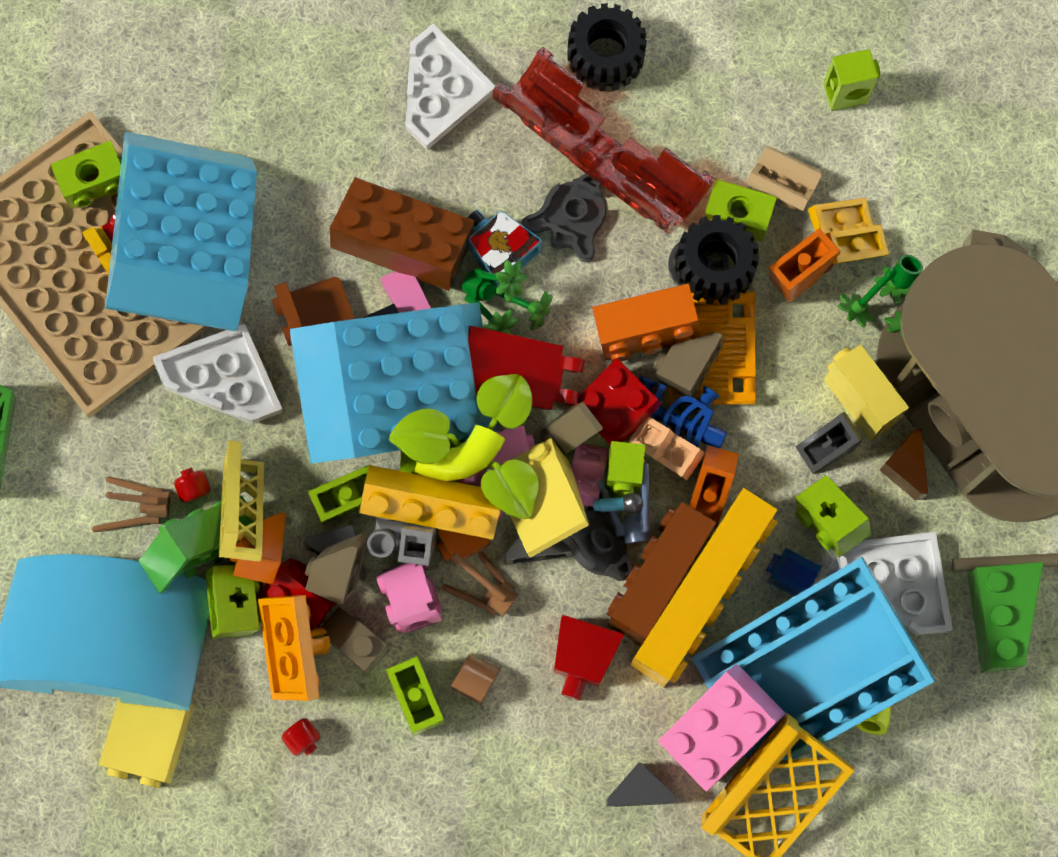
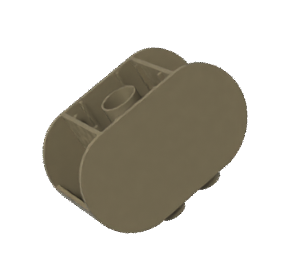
[876,244,1058,522]

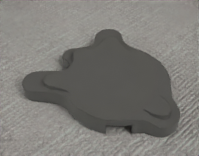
[522,172,606,262]
[562,491,633,581]

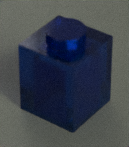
[765,548,822,597]

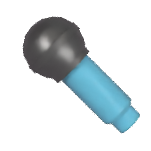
[593,491,643,515]

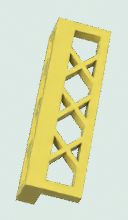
[219,440,264,562]

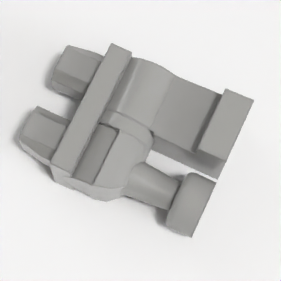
[367,517,438,566]

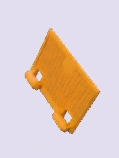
[668,292,756,406]

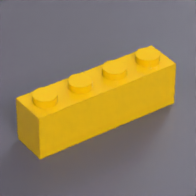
[359,465,500,540]

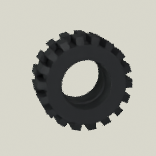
[567,3,647,91]
[675,215,759,305]

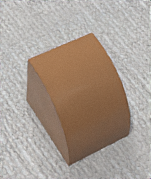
[451,654,500,705]

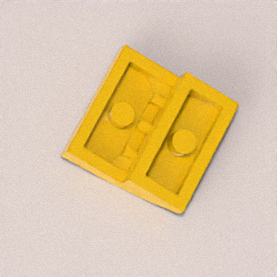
[808,197,889,265]

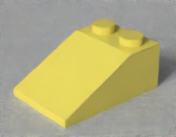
[501,438,589,558]

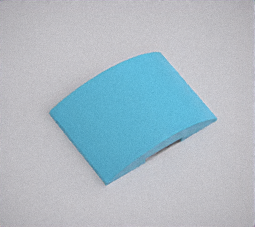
[0,554,210,711]

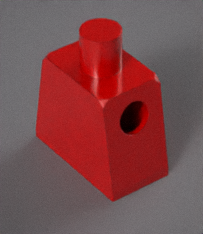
[554,615,624,701]

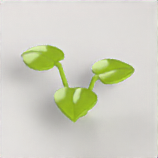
[389,374,539,519]

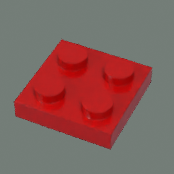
[571,358,662,446]

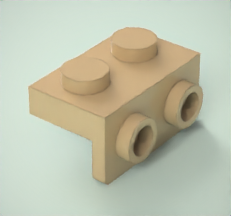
[746,146,823,211]

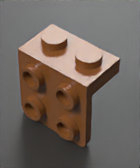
[272,277,355,346]

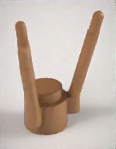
[92,476,170,532]
[442,552,519,616]

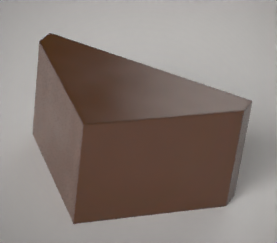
[880,429,928,500]

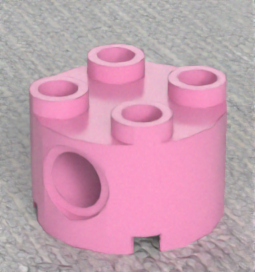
[376,563,443,634]

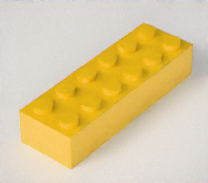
[630,488,778,688]

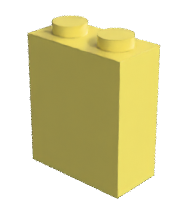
[824,344,909,441]
[99,699,194,788]

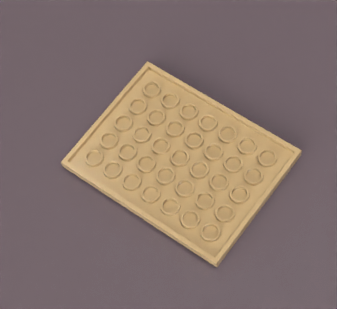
[0,111,245,418]

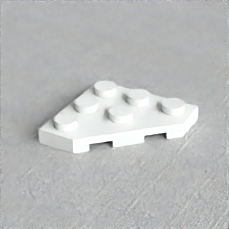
[405,24,496,150]
[153,323,282,424]
[837,532,953,636]

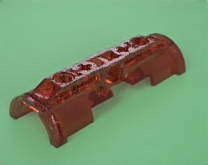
[493,47,715,235]

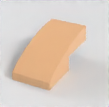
[628,417,705,480]

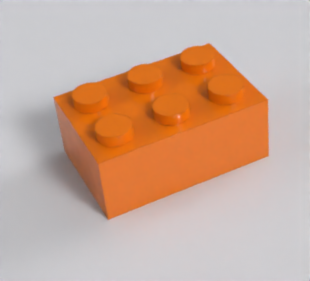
[592,283,699,362]

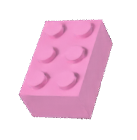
[658,664,786,792]

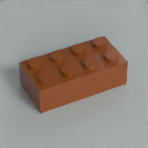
[329,177,474,291]
[606,501,717,646]

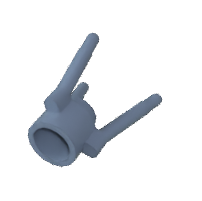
[597,463,651,544]

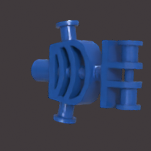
[635,375,727,448]

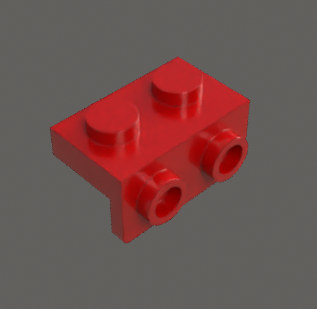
[258,558,337,630]

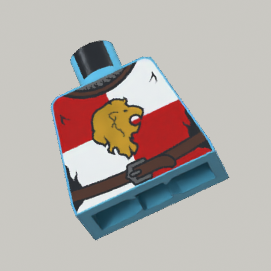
[468,210,542,288]

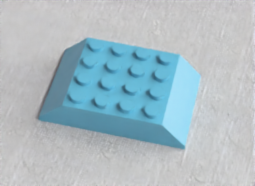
[105,131,257,331]
[290,303,499,463]
[691,557,936,771]

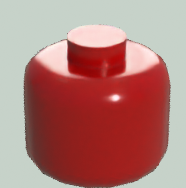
[174,467,211,503]
[281,718,320,756]

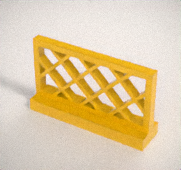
[701,713,854,857]

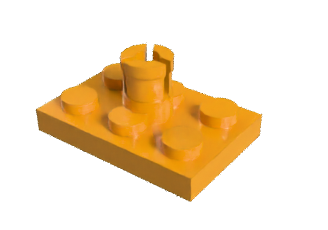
[258,595,330,701]

